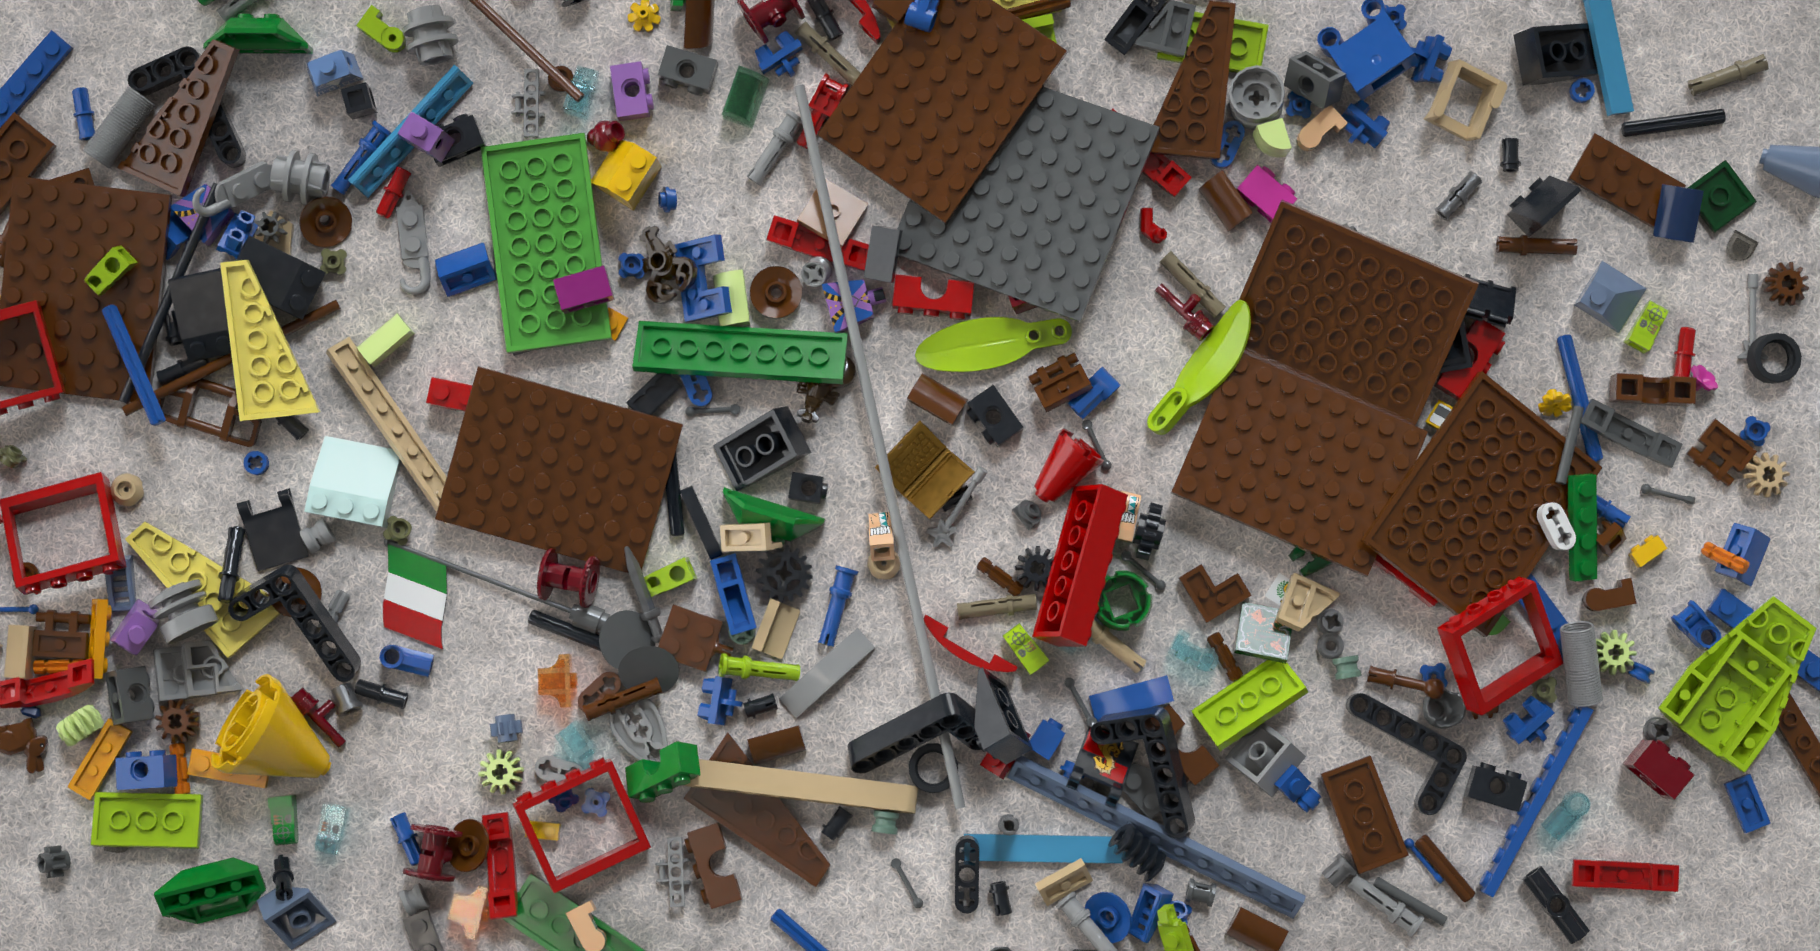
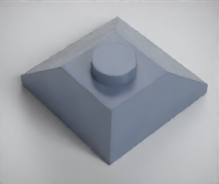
[1574,261,1647,333]
[257,887,336,950]

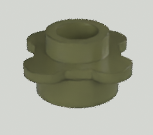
[320,248,347,275]
[0,445,27,469]
[383,516,412,546]
[1530,677,1557,703]

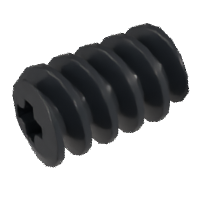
[1108,823,1166,882]

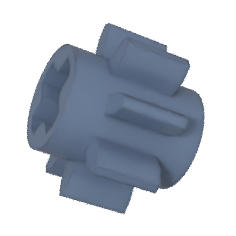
[490,714,523,743]

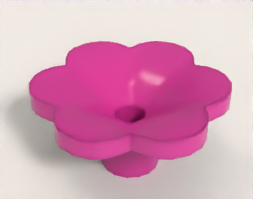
[1691,365,1718,391]

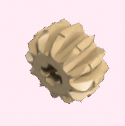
[1743,452,1790,498]

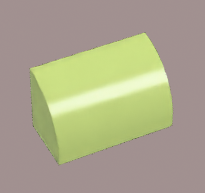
[1252,118,1292,158]
[713,269,750,326]
[357,313,415,367]

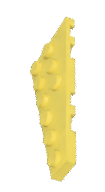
[220,260,321,421]
[125,522,280,658]

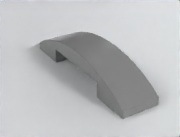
[779,628,875,718]

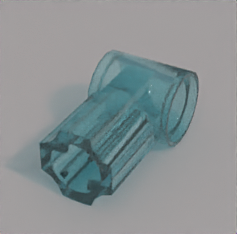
[1540,790,1590,841]

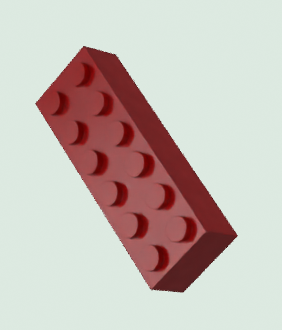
[1032,484,1128,647]

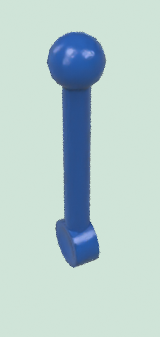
[0,604,39,615]
[1404,838,1444,884]

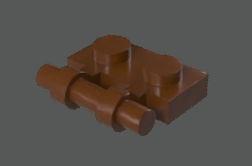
[1028,352,1093,413]
[1686,418,1757,486]
[32,609,91,659]

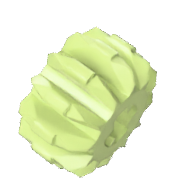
[1596,630,1637,675]
[56,705,104,746]
[478,749,524,794]

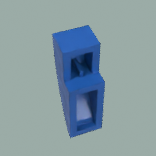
[710,553,757,636]
[1089,675,1174,721]

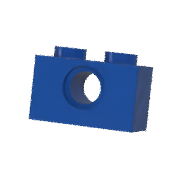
[115,750,177,790]

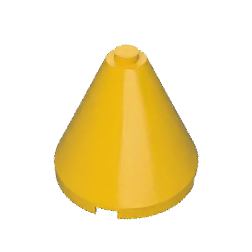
[211,674,331,778]

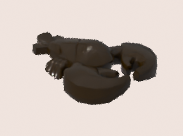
[639,225,697,304]
[797,356,857,424]

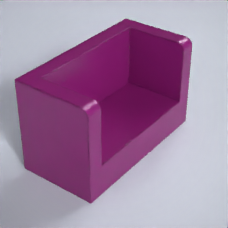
[553,265,615,314]

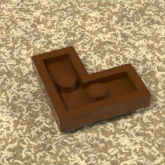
[1178,564,1252,623]

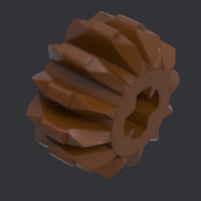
[1763,262,1809,307]
[155,699,201,744]

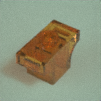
[538,654,578,708]
[447,884,490,940]

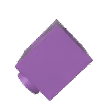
[610,61,654,122]

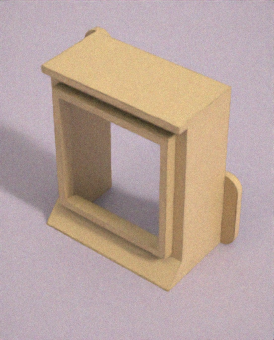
[1424,59,1507,141]

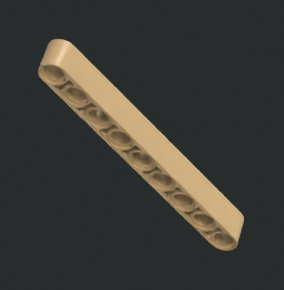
[683,759,918,814]

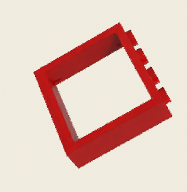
[0,300,65,415]
[0,472,127,595]
[1437,576,1564,715]
[512,757,651,893]

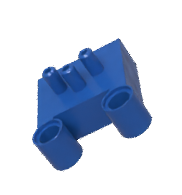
[1317,0,1419,101]

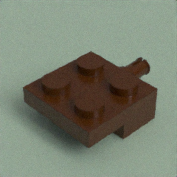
[658,604,734,672]

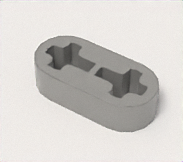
[535,756,584,783]

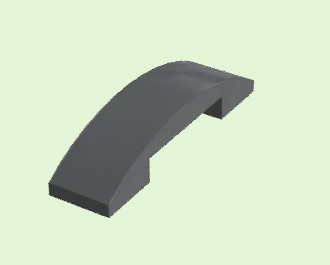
[1580,399,1683,468]

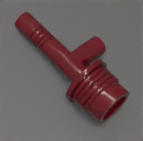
[1155,283,1214,341]
[291,687,346,748]

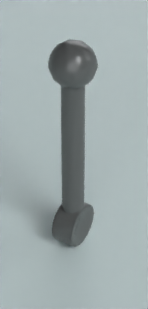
[685,404,740,417]
[1082,420,1112,470]
[1641,484,1695,504]
[1121,551,1166,590]
[1064,678,1097,728]
[891,858,923,908]

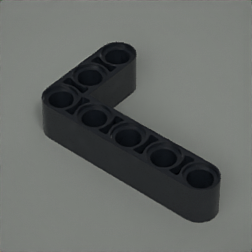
[127,46,246,168]
[228,565,361,682]
[847,692,981,774]
[1346,693,1467,815]
[1090,707,1195,839]

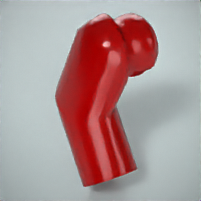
[1140,208,1167,243]

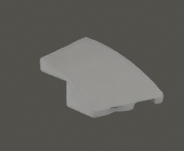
[153,640,242,702]

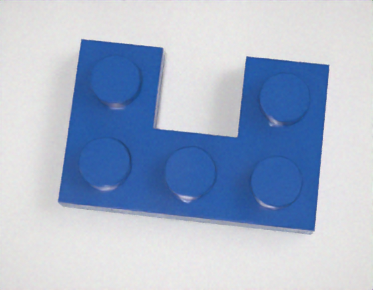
[675,234,732,322]

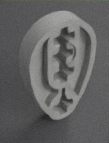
[609,698,668,762]

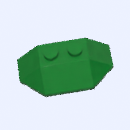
[203,14,313,54]
[723,487,826,545]
[154,857,266,924]

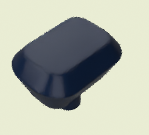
[20,706,42,719]

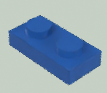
[1724,774,1771,833]

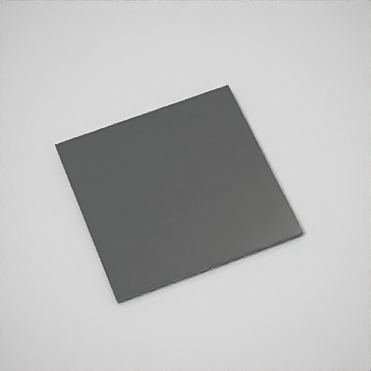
[897,87,1160,322]

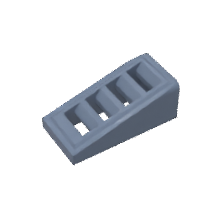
[105,555,137,612]

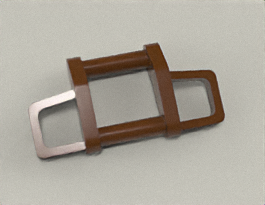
[158,378,262,447]

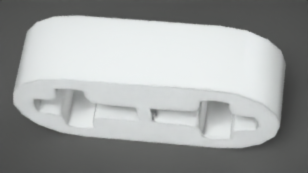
[1537,502,1576,550]

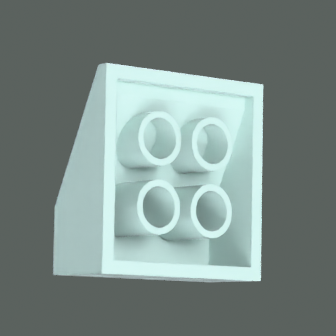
[304,436,401,528]

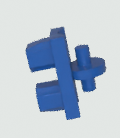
[755,31,803,77]
[1411,34,1452,83]
[1341,99,1390,148]
[216,210,259,259]
[697,676,743,726]
[1503,696,1555,744]

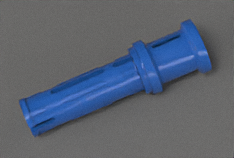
[331,120,391,195]
[818,565,859,647]

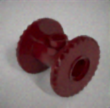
[737,0,805,44]
[537,548,600,608]
[403,824,463,882]

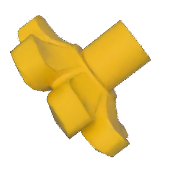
[627,0,661,32]
[1538,389,1572,418]

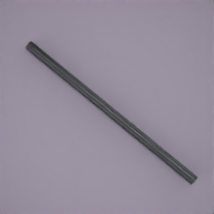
[119,182,218,404]

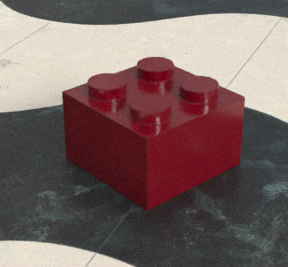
[1622,739,1695,800]

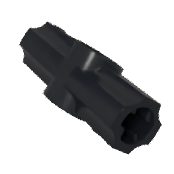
[1522,866,1590,944]

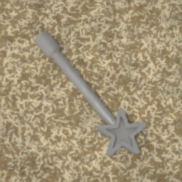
[1737,274,1768,359]
[927,466,988,548]

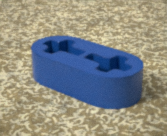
[1210,120,1245,169]
[680,374,713,407]

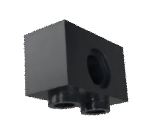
[434,114,487,167]
[966,385,1024,447]
[1464,762,1528,812]

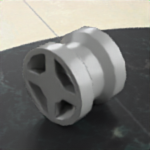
[801,256,832,287]
[399,883,430,916]

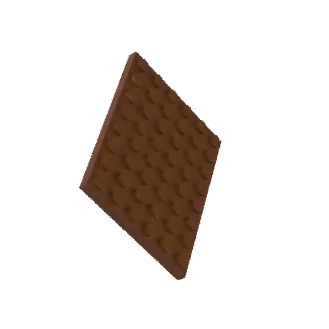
[817,0,1068,224]
[0,176,172,402]
[1239,200,1479,426]
[1171,353,1428,577]
[435,366,683,573]
[1361,371,1603,637]

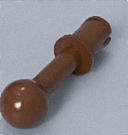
[1367,665,1445,699]

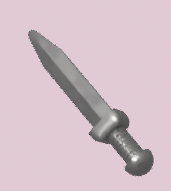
[624,546,663,643]

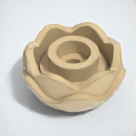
[111,473,144,506]
[867,547,901,580]

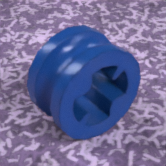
[1569,78,1595,103]
[244,451,269,475]
[1628,661,1655,684]

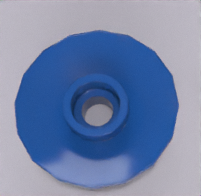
[1084,892,1132,944]

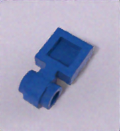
[1274,765,1321,813]

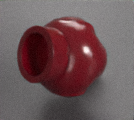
[587,120,625,152]

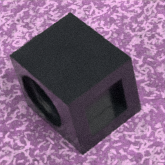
[340,82,378,120]
[788,472,828,504]

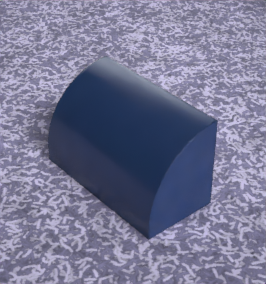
[1653,184,1704,243]

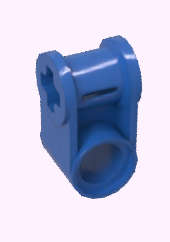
[1671,600,1721,650]

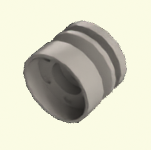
[1228,65,1285,130]
[148,579,219,644]

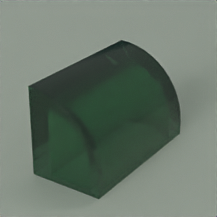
[722,65,770,129]

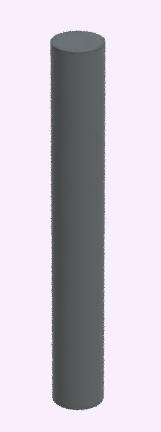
[1555,406,1584,485]
[1373,877,1448,926]

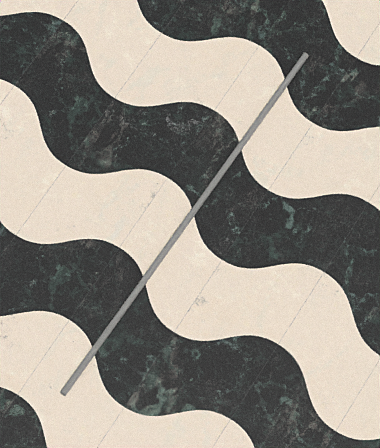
[794,84,966,809]

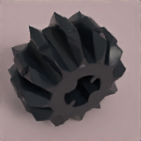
[1015,546,1054,591]

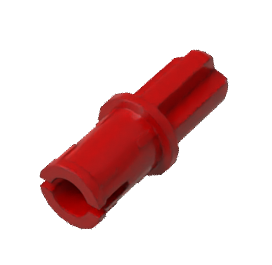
[376,166,412,219]
[1673,327,1696,377]

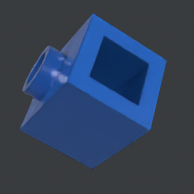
[1030,718,1066,760]

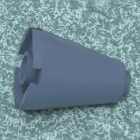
[1759,145,1820,198]

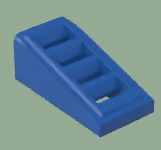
[1129,883,1174,943]

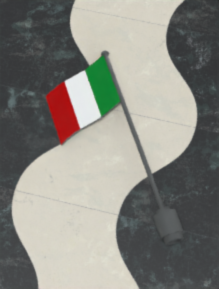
[383,539,610,649]

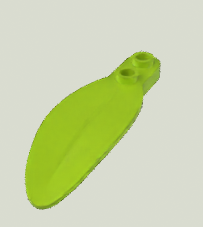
[1147,300,1251,435]
[915,317,1072,372]

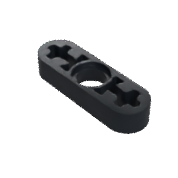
[680,485,723,560]
[955,835,979,914]

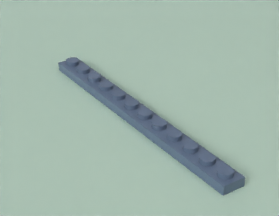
[1007,756,1306,919]

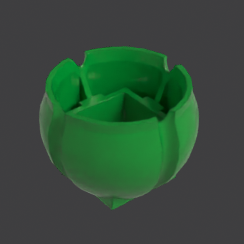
[1096,571,1152,631]

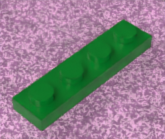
[1568,473,1597,582]

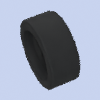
[1747,333,1802,384]
[909,743,958,793]

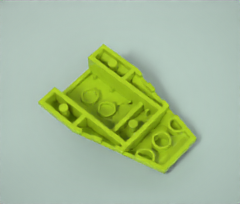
[1658,596,1817,773]

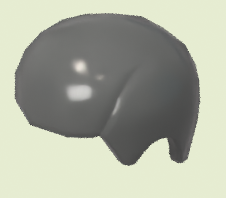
[1423,688,1466,729]

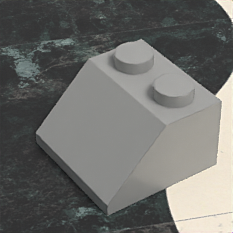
[1225,722,1306,797]

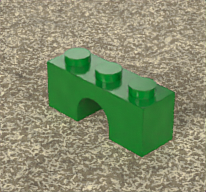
[625,741,701,803]

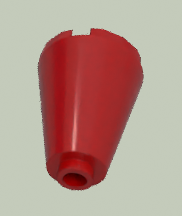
[1034,428,1104,503]

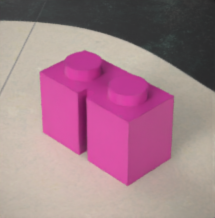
[1236,165,1297,223]

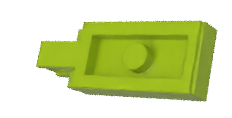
[1157,904,1194,951]

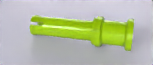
[718,653,801,681]

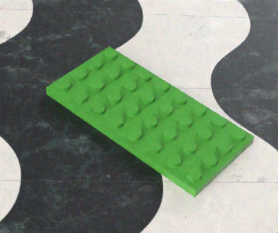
[481,133,612,354]

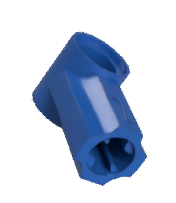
[904,0,940,33]
[1067,366,1121,419]
[379,645,435,677]

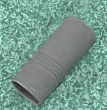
[83,87,155,169]
[1560,621,1603,707]

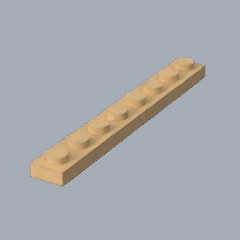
[326,337,447,524]

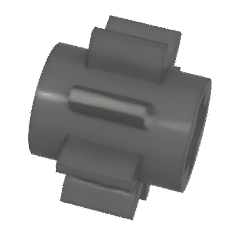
[254,211,288,244]
[37,845,71,878]

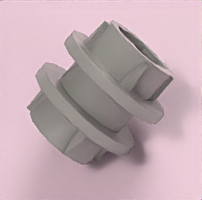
[402,5,459,66]
[270,150,330,205]

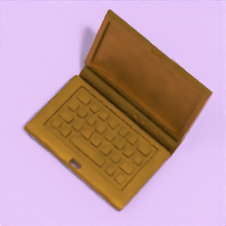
[875,420,975,519]

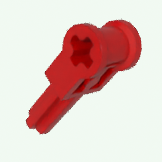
[797,73,849,149]

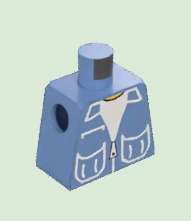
[307,50,363,97]

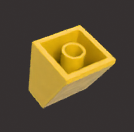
[591,140,662,211]

